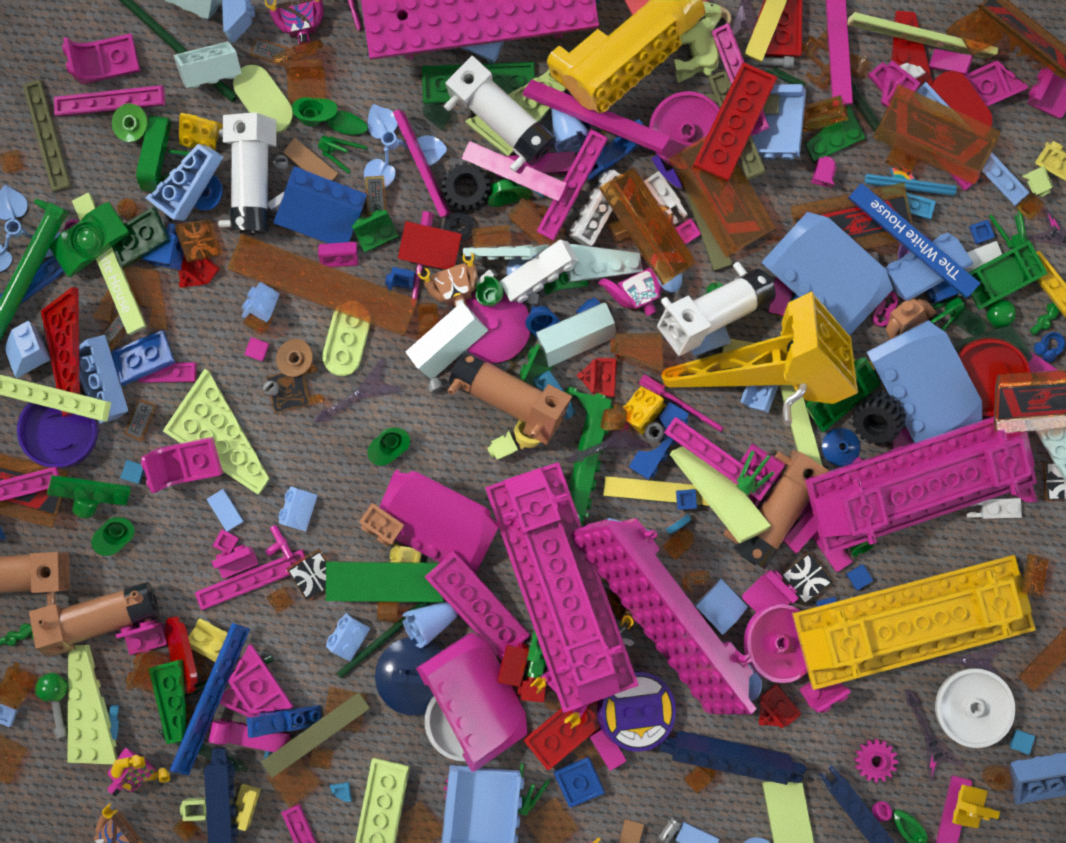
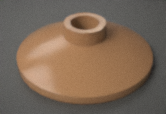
[276,339,313,377]

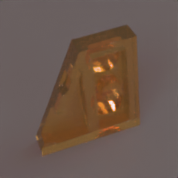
[272,40,323,64]

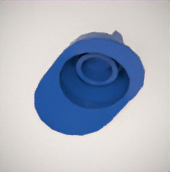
[525,306,561,338]

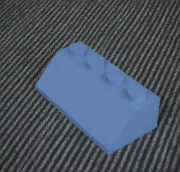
[884,232,973,301]
[1009,753,1066,805]

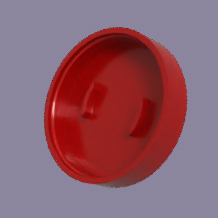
[958,338,1031,416]

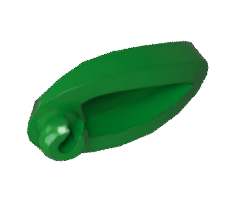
[326,111,368,135]
[893,809,928,843]

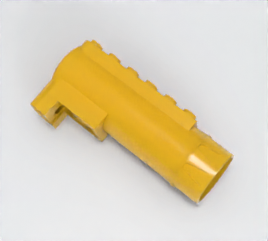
[547,0,705,113]

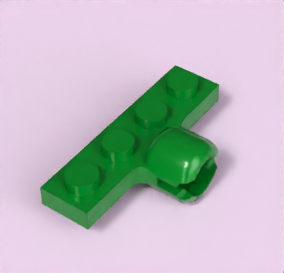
[47,475,131,519]

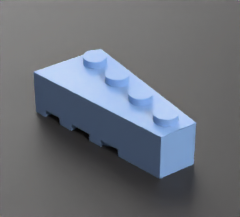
[146,144,223,221]
[79,335,128,424]

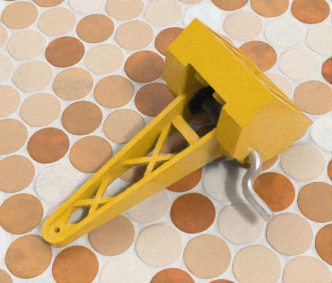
[661,292,858,426]

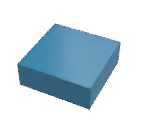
[120,460,145,484]
[1009,729,1035,755]

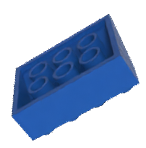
[273,166,367,244]

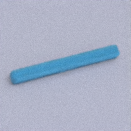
[864,174,957,196]

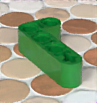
[136,116,171,192]

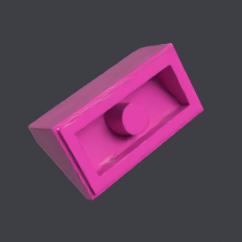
[318,242,359,268]

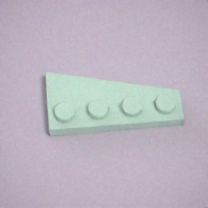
[463,244,549,260]
[567,244,643,282]
[1029,414,1066,482]

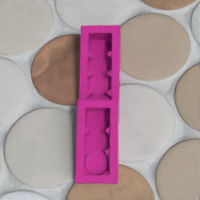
[497,151,575,177]

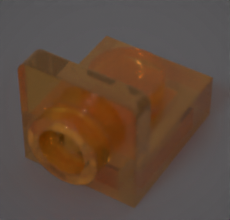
[418,303,439,334]
[600,404,627,430]
[662,527,695,560]
[682,570,710,593]
[684,766,716,794]

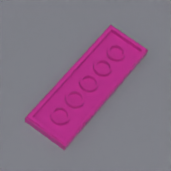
[425,551,531,661]

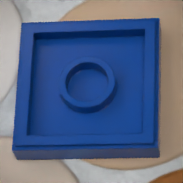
[553,756,605,808]

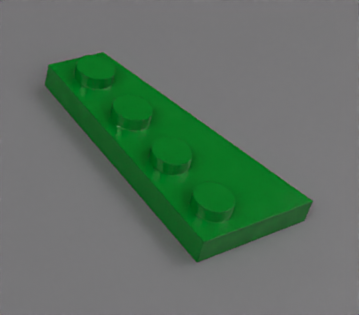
[148,659,186,744]

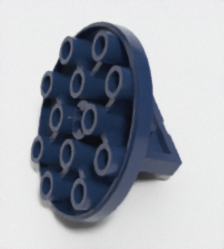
[375,637,443,716]

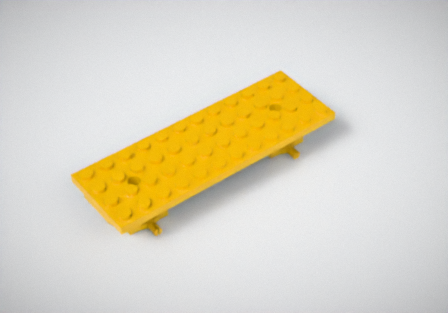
[792,555,1035,690]

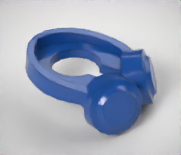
[1034,332,1065,362]

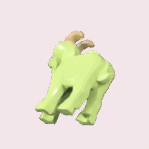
[674,1,731,83]

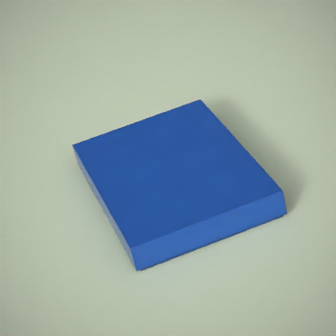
[110,329,176,386]

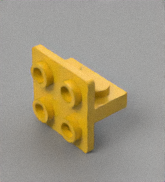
[179,113,223,151]
[618,386,666,435]
[952,785,1000,828]

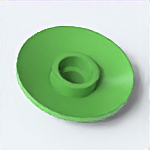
[112,103,148,142]

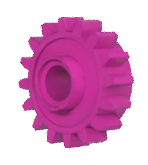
[854,738,898,783]

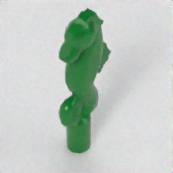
[1029,303,1060,336]
[0,623,34,646]

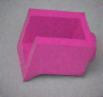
[811,156,837,189]

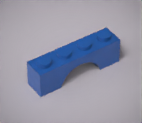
[586,119,644,184]
[628,402,689,480]

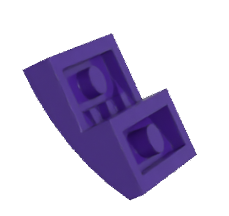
[651,155,683,191]

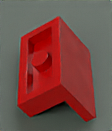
[497,643,529,687]

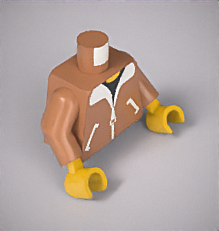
[418,252,478,307]

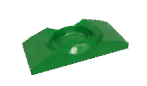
[50,202,130,278]
[968,240,1048,310]
[805,357,881,433]

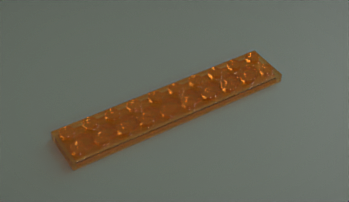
[227,234,418,337]

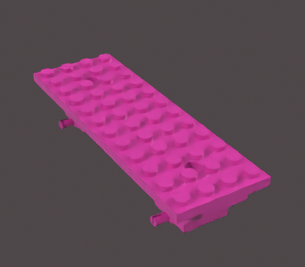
[361,0,599,60]
[805,415,1037,555]
[485,462,639,713]
[571,518,757,714]

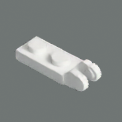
[643,171,688,225]
[967,498,1022,519]

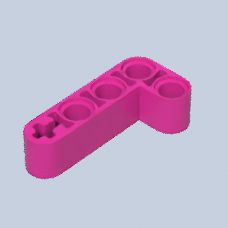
[209,719,291,752]

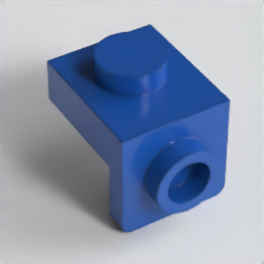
[385,267,415,293]

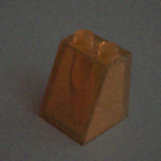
[610,332,663,375]

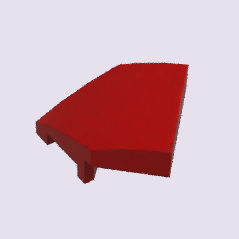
[178,252,220,288]
[576,358,617,397]
[759,683,801,728]

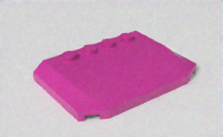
[379,470,500,574]
[416,633,527,772]

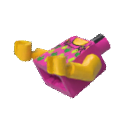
[107,748,170,797]

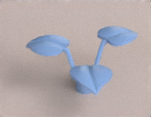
[364,104,447,190]
[0,185,60,272]

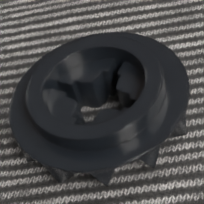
[444,212,474,242]

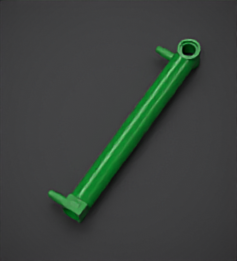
[0,198,69,342]

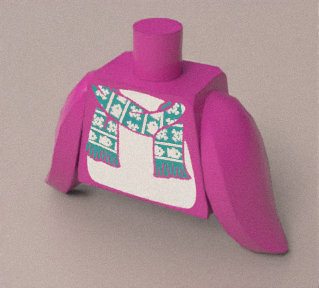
[597,253,663,316]

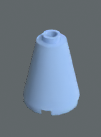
[551,108,589,153]
[402,601,457,648]

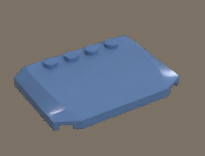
[761,212,893,336]
[866,320,982,443]

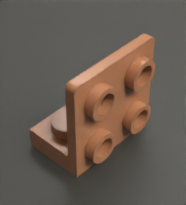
[359,503,405,546]

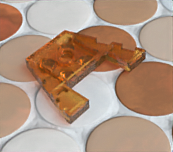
[93,266,168,330]

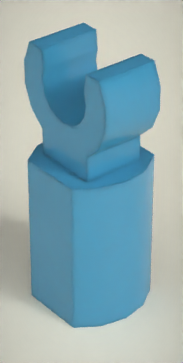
[109,704,120,740]

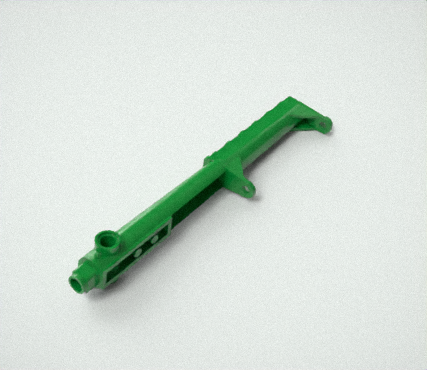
[527,387,614,678]

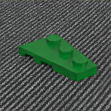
[805,105,865,162]

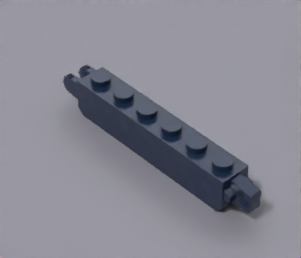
[659,731,807,785]
[204,747,239,843]
[818,765,895,843]

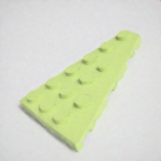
[163,369,270,495]

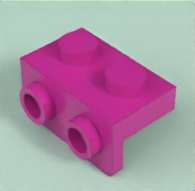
[211,544,258,578]

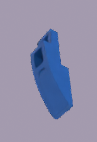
[247,705,322,738]

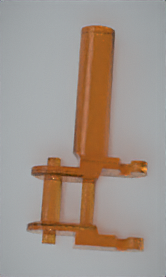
[802,29,829,63]
[805,61,831,89]
[191,649,212,680]

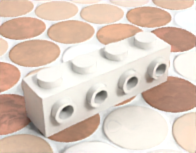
[569,170,624,246]
[500,240,579,303]

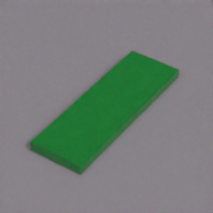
[422,62,535,104]
[326,561,443,602]

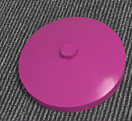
[649,91,720,169]
[465,289,530,364]
[744,604,807,683]

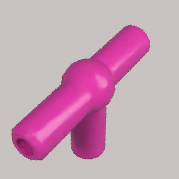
[266,525,294,560]

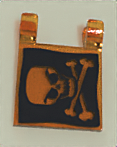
[266,364,325,414]

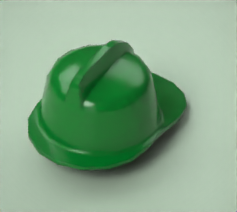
[292,97,337,127]
[488,179,533,207]
[367,427,410,466]
[91,517,135,556]

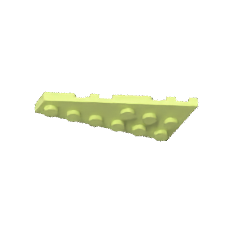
[465,70,567,156]
[67,644,118,764]

